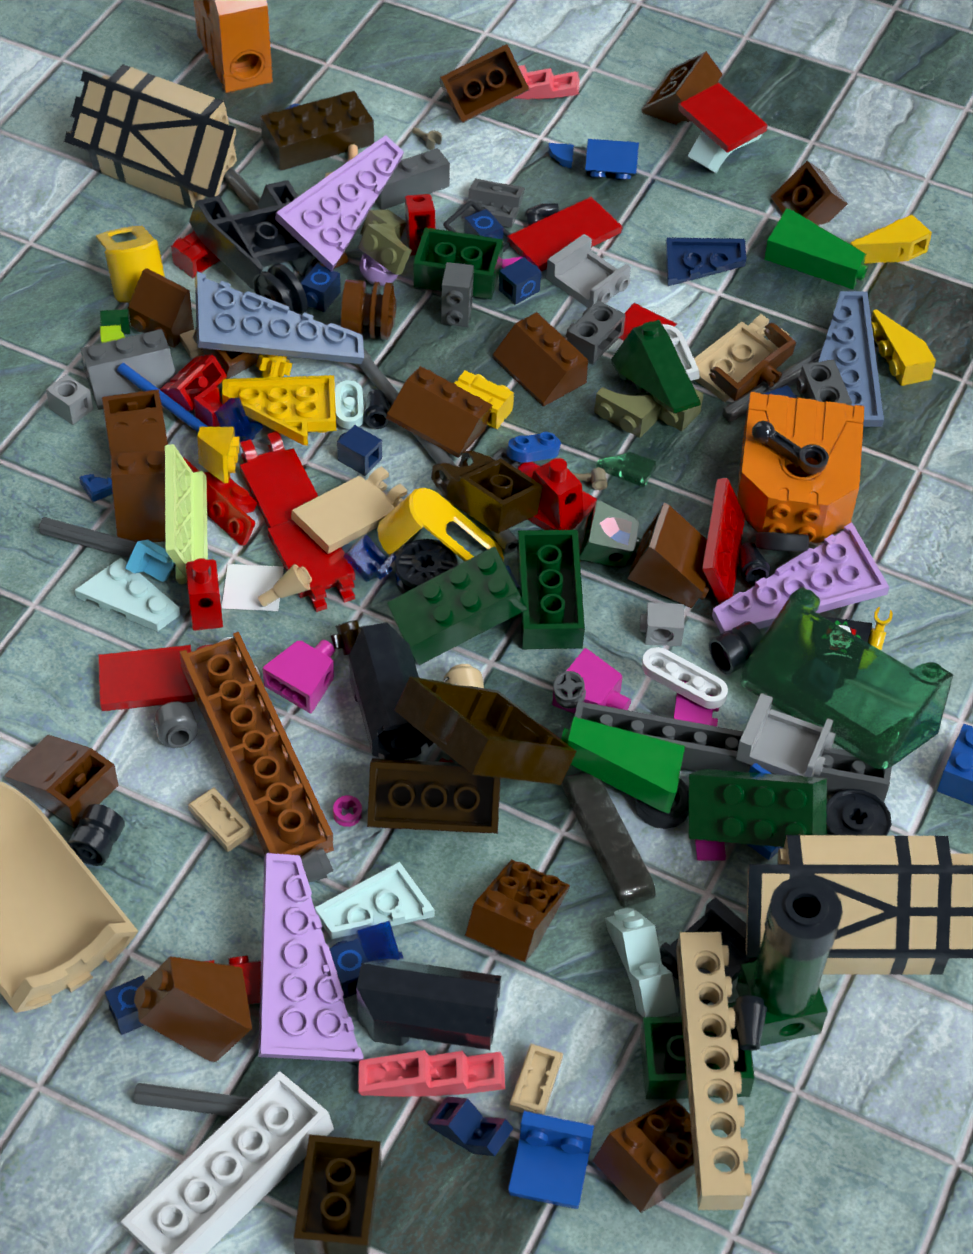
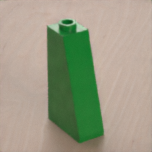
[764,208,868,290]
[561,717,685,814]

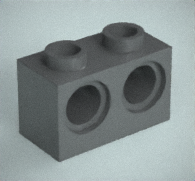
[441,262,474,327]
[566,300,625,364]
[796,359,852,405]

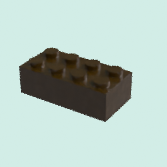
[260,90,374,171]
[367,758,501,834]

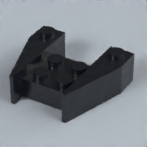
[189,180,313,289]

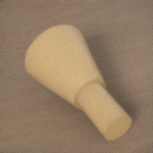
[258,564,312,607]

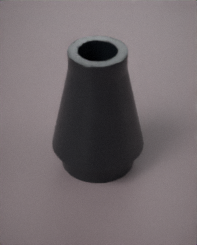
[363,389,390,429]
[739,542,770,585]
[733,996,767,1051]

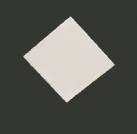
[221,564,284,611]

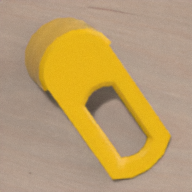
[96,225,165,303]
[377,487,504,562]

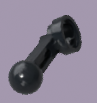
[752,421,829,474]

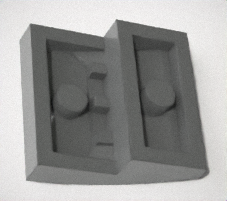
[462,178,525,228]

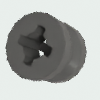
[553,671,586,709]

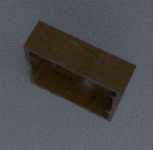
[394,676,577,785]

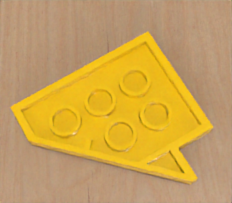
[222,375,336,446]

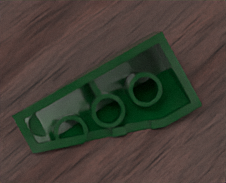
[611,320,701,414]

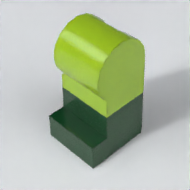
[100,309,130,343]

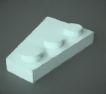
[75,558,181,632]
[315,862,435,939]

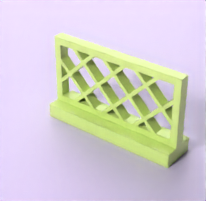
[165,444,208,584]

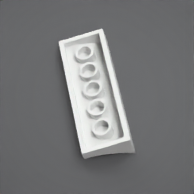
[121,1071,334,1254]

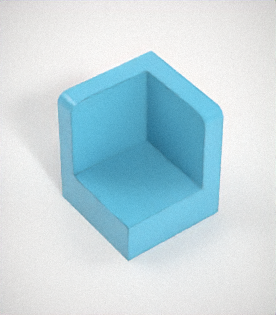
[125,540,175,582]

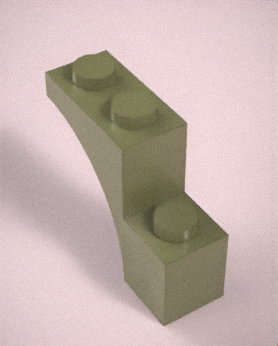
[358,210,412,275]
[594,387,704,438]

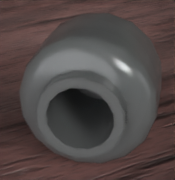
[154,702,198,748]

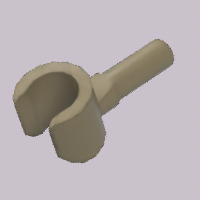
[412,127,442,150]
[573,467,608,490]

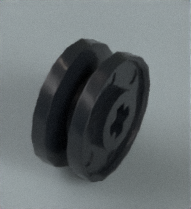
[253,263,308,315]
[395,539,458,594]
[826,789,892,836]

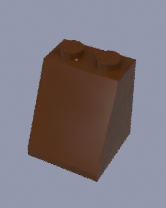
[111,451,166,542]
[627,503,710,608]
[134,956,252,1062]

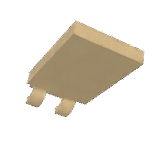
[694,314,789,402]
[291,466,408,554]

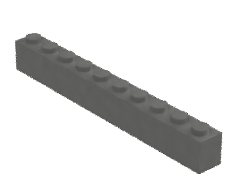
[575,701,893,802]

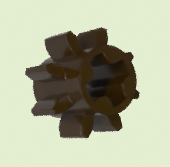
[331,620,364,655]

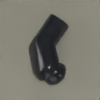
[525,203,559,226]

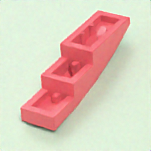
[514,65,580,99]
[359,1050,505,1097]

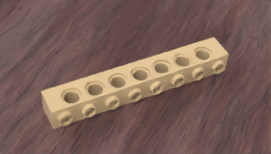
[676,932,752,1210]

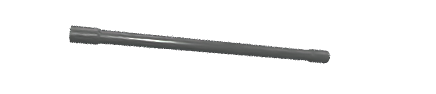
[356,347,518,553]

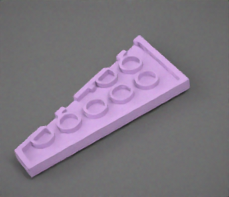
[275,135,404,272]
[712,522,889,634]
[258,853,364,1062]

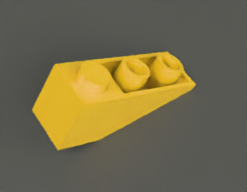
[850,214,932,263]
[871,310,936,386]
[197,427,240,483]

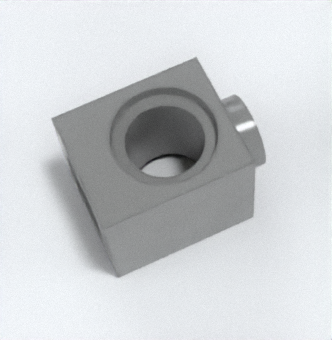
[46,374,93,425]
[640,602,684,646]

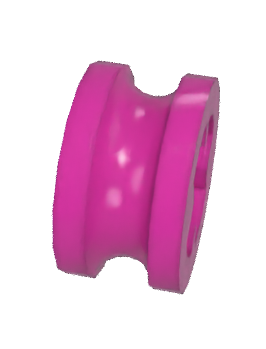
[333,795,362,827]

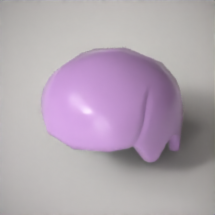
[359,253,398,286]

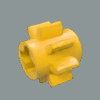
[256,354,293,378]

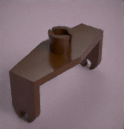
[709,323,796,401]

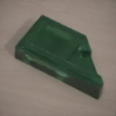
[596,452,656,487]

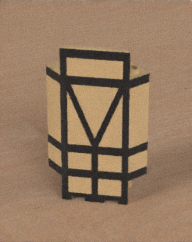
[64,64,237,209]
[746,835,973,975]

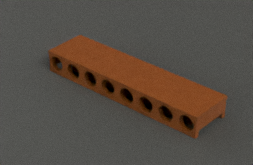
[180,632,334,858]

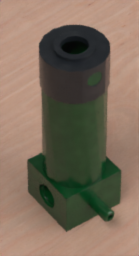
[728,877,843,1046]

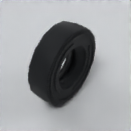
[756,532,809,551]
[635,778,689,829]

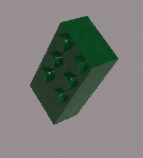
[517,530,585,650]
[387,546,527,666]
[689,769,827,847]

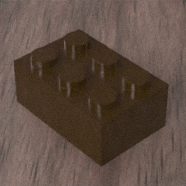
[293,1134,382,1254]

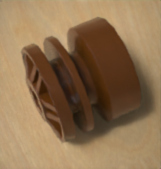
[341,279,396,340]

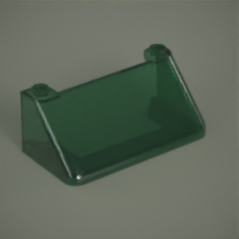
[740,587,954,769]

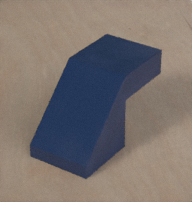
[427,1096,514,1156]

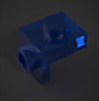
[215,398,263,442]
[343,535,397,582]
[356,920,404,962]

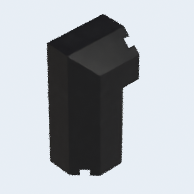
[349,622,434,760]
[356,958,501,1050]

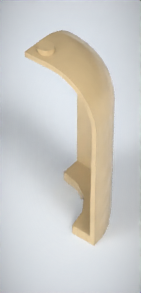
[0,781,139,1013]

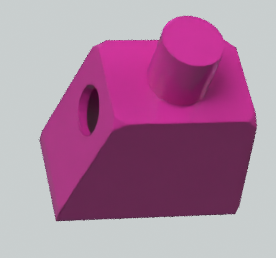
[262,640,335,714]
[552,648,631,714]

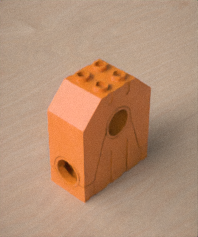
[193,0,273,93]
[737,392,865,543]

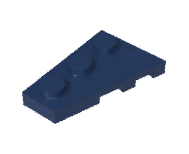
[665,238,747,286]

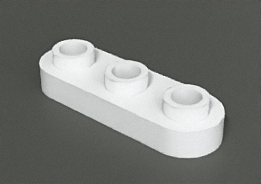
[642,647,728,709]

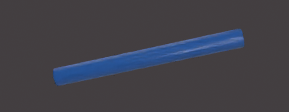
[117,363,208,433]

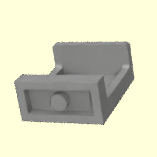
[546,234,631,308]
[736,694,836,777]

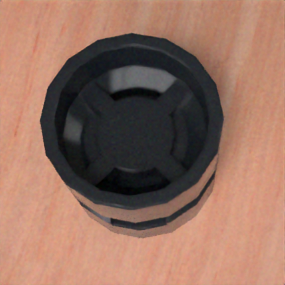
[709,621,767,675]
[67,804,125,866]

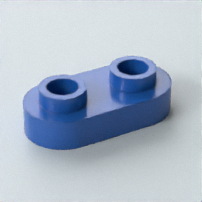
[506,432,561,463]

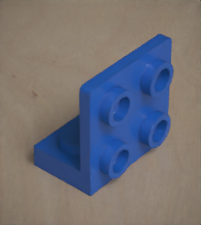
[508,1111,594,1209]

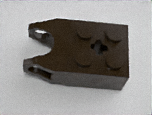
[431,450,543,534]

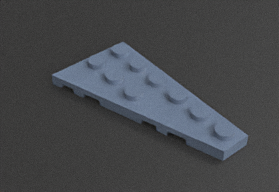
[195,271,364,364]
[818,291,884,427]

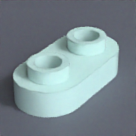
[335,380,364,429]

